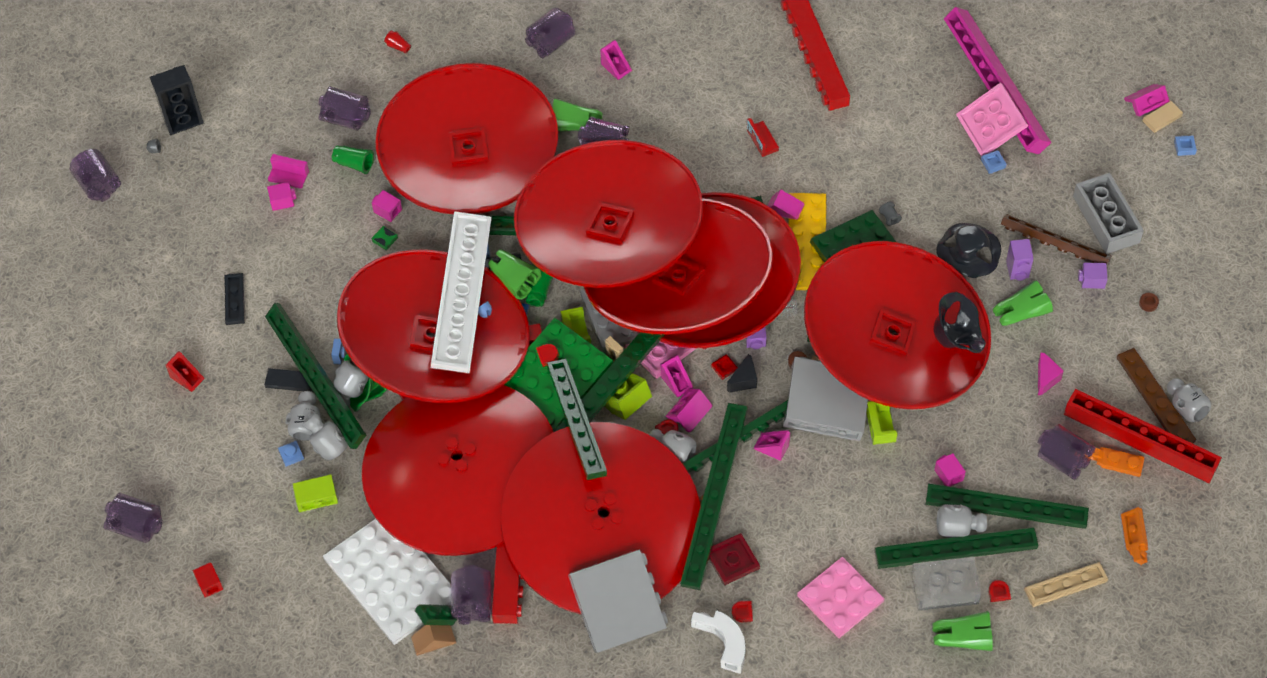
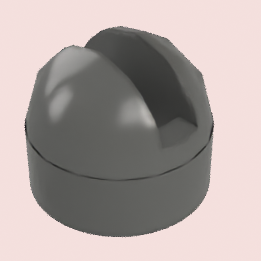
[146,138,161,154]

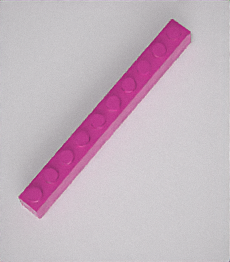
[944,7,1051,154]

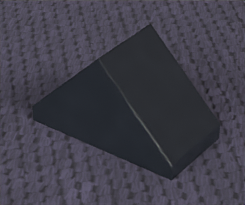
[727,354,757,393]

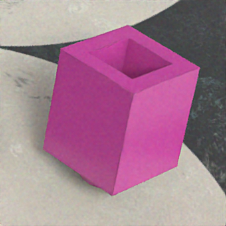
[267,182,296,211]
[372,190,402,222]
[934,453,966,487]

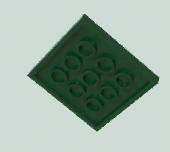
[810,210,896,262]

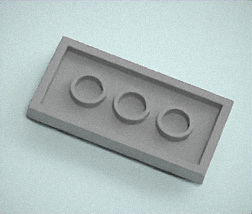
[580,290,638,352]

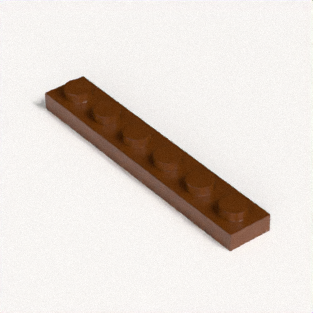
[1001,214,1112,265]
[1117,348,1197,443]

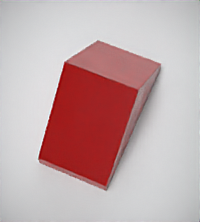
[165,351,205,392]

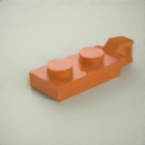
[1087,447,1145,477]
[1121,507,1148,565]

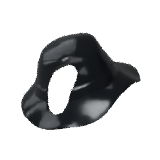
[936,223,1001,278]
[933,292,986,353]

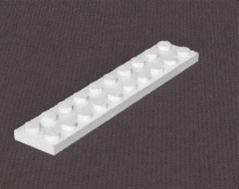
[430,211,491,373]

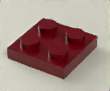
[709,533,760,586]

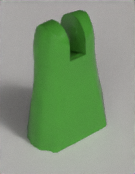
[552,99,603,132]
[488,249,541,299]
[993,280,1053,326]
[932,611,993,651]

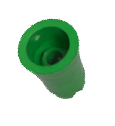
[332,145,374,175]
[526,264,553,307]

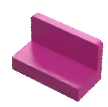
[1124,84,1170,116]
[268,154,309,189]
[666,389,712,432]

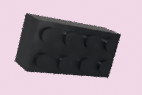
[149,65,204,136]

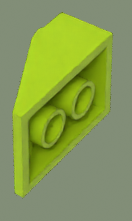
[604,373,652,420]

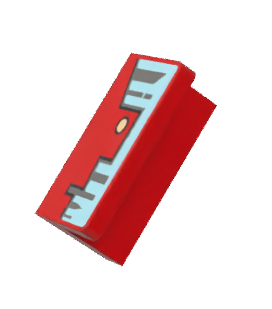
[747,118,779,157]

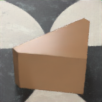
[411,625,456,656]

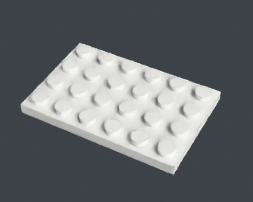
[323,519,460,645]

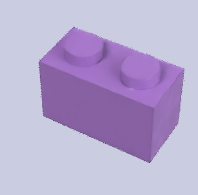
[1006,239,1033,281]

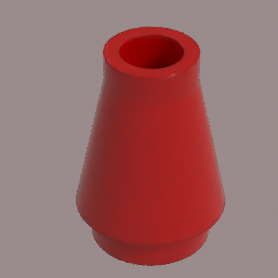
[384,30,411,54]

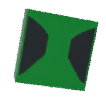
[371,226,398,251]

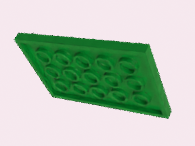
[504,317,614,432]

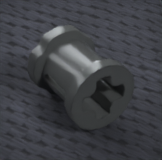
[879,202,902,226]

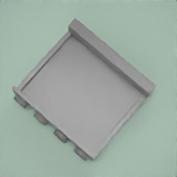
[783,357,868,441]
[568,550,668,653]

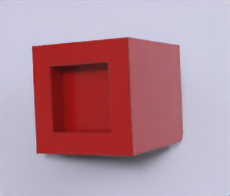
[192,563,223,598]

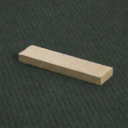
[1024,562,1108,607]

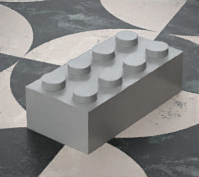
[1073,173,1144,254]

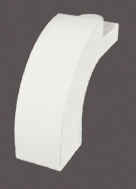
[691,611,745,674]

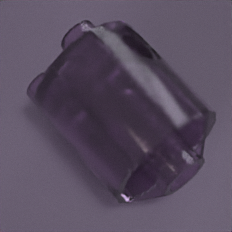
[525,7,575,59]
[318,86,371,130]
[578,117,630,145]
[69,149,121,202]
[1037,424,1096,481]
[103,492,163,543]
[451,565,492,625]

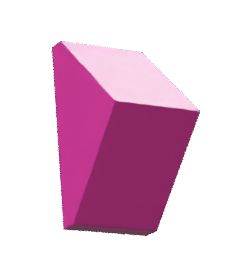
[600,40,632,80]
[767,190,805,220]
[1038,352,1064,395]
[660,354,693,398]
[753,430,790,461]

